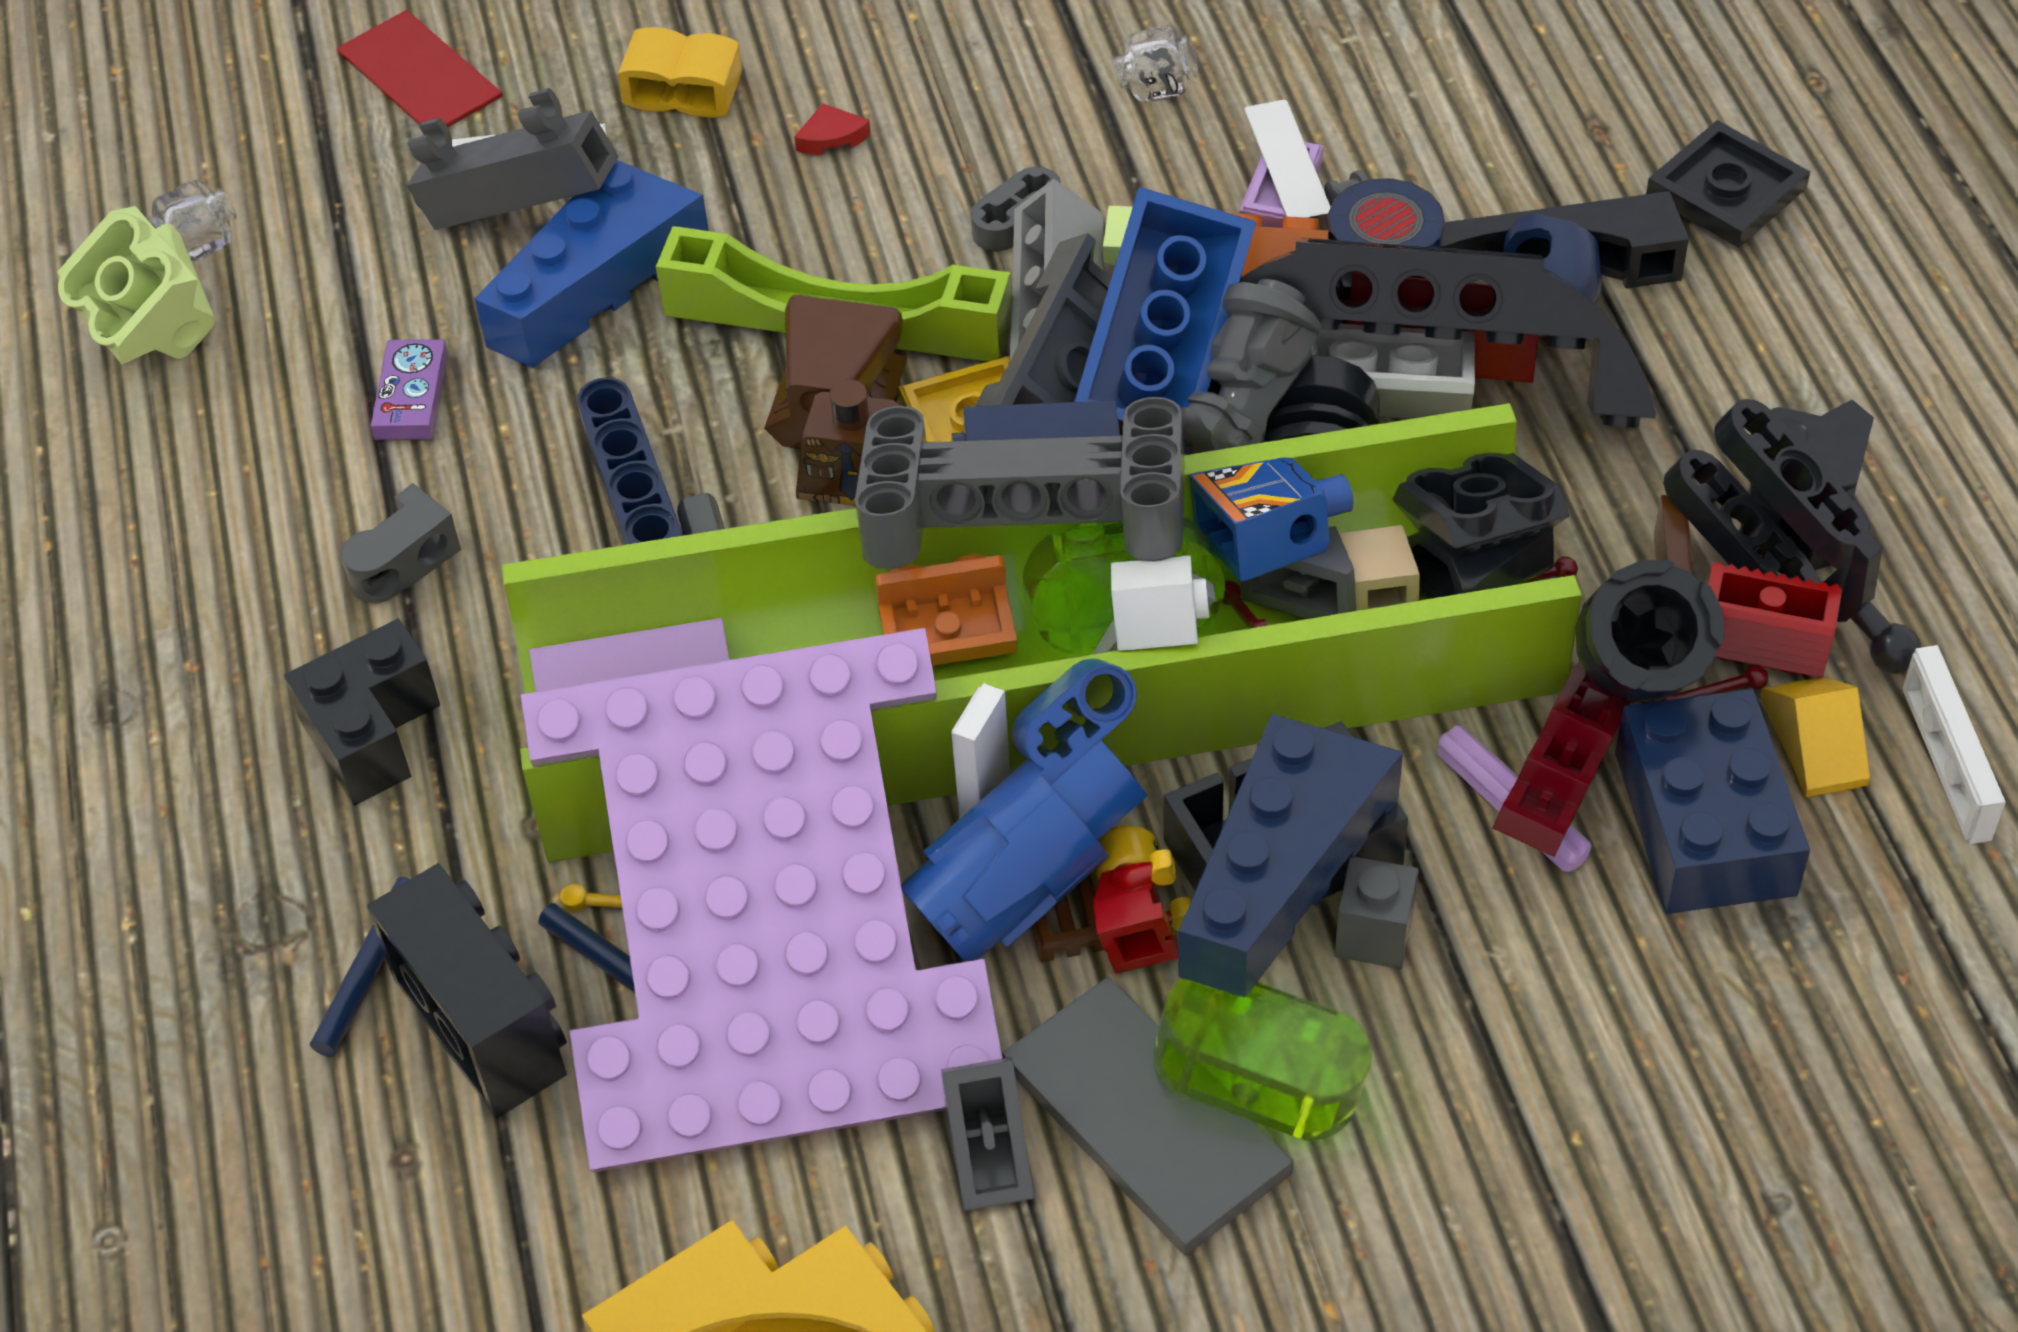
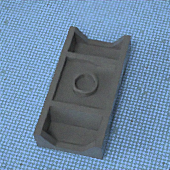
[961,233,1112,433]

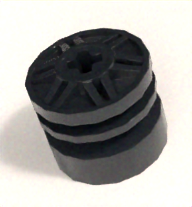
[1264,355,1380,442]

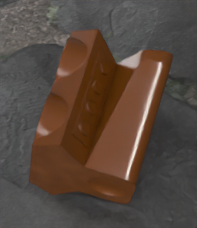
[764,295,907,449]

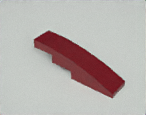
[1492,660,1631,857]

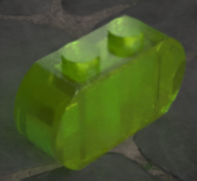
[1023,517,1225,654]
[1153,978,1372,1141]

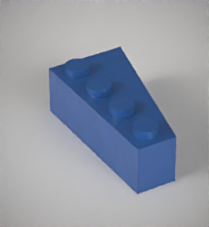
[474,160,709,368]

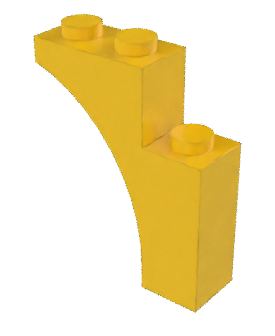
[582,1220,935,1332]

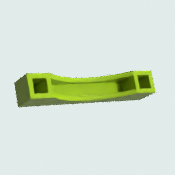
[656,226,1012,362]

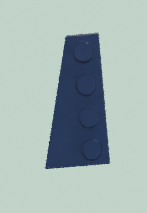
[1178,714,1403,998]

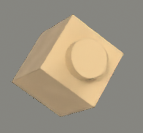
[1339,525,1420,611]

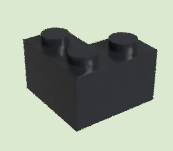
[283,618,441,806]

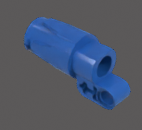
[901,658,1148,962]

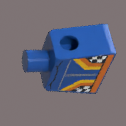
[1189,457,1354,582]

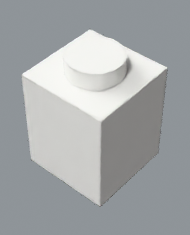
[1111,555,1209,651]

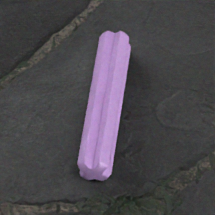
[1437,725,1592,873]

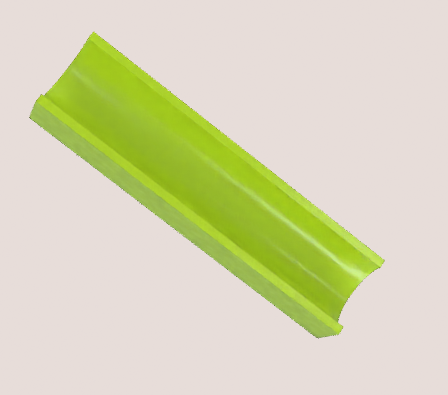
[502,403,1582,863]

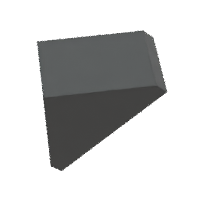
[1242,526,1356,619]
[941,1057,1034,1211]

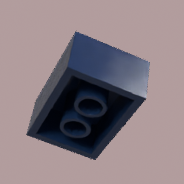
[1615,689,1810,914]

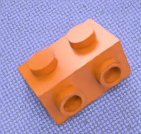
[875,554,1017,666]

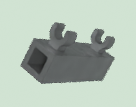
[406,88,619,230]

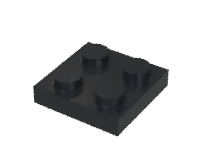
[1646,120,1810,248]

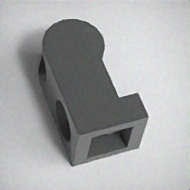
[341,483,461,603]

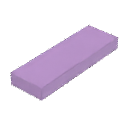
[529,618,729,692]

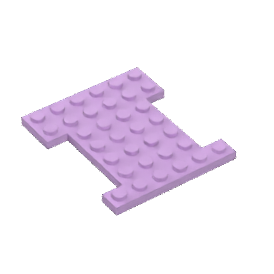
[520,628,1002,1173]

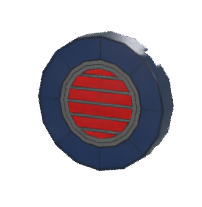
[1327,178,1445,248]

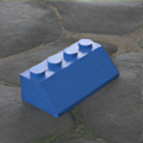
[1074,187,1257,446]

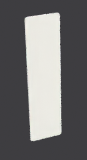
[1245,100,1331,218]

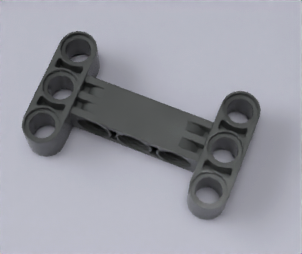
[855,397,1185,569]

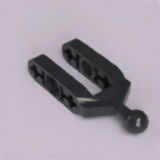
[1663,399,1921,674]

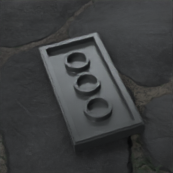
[1002,976,1293,1256]

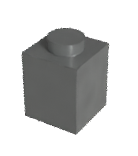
[1335,857,1418,969]

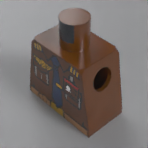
[796,379,901,506]

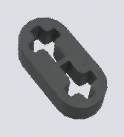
[970,167,1061,251]

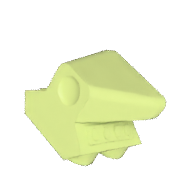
[57,206,216,365]

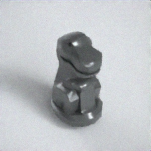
[1181,279,1322,453]

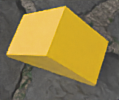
[1760,676,1870,798]

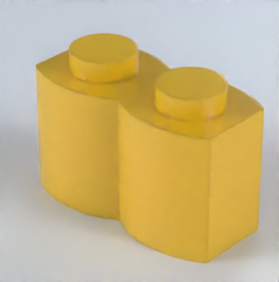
[618,27,742,118]

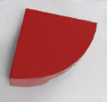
[794,103,871,155]

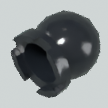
[1575,560,1724,703]

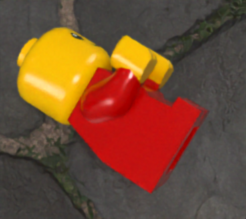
[1093,825,1191,974]

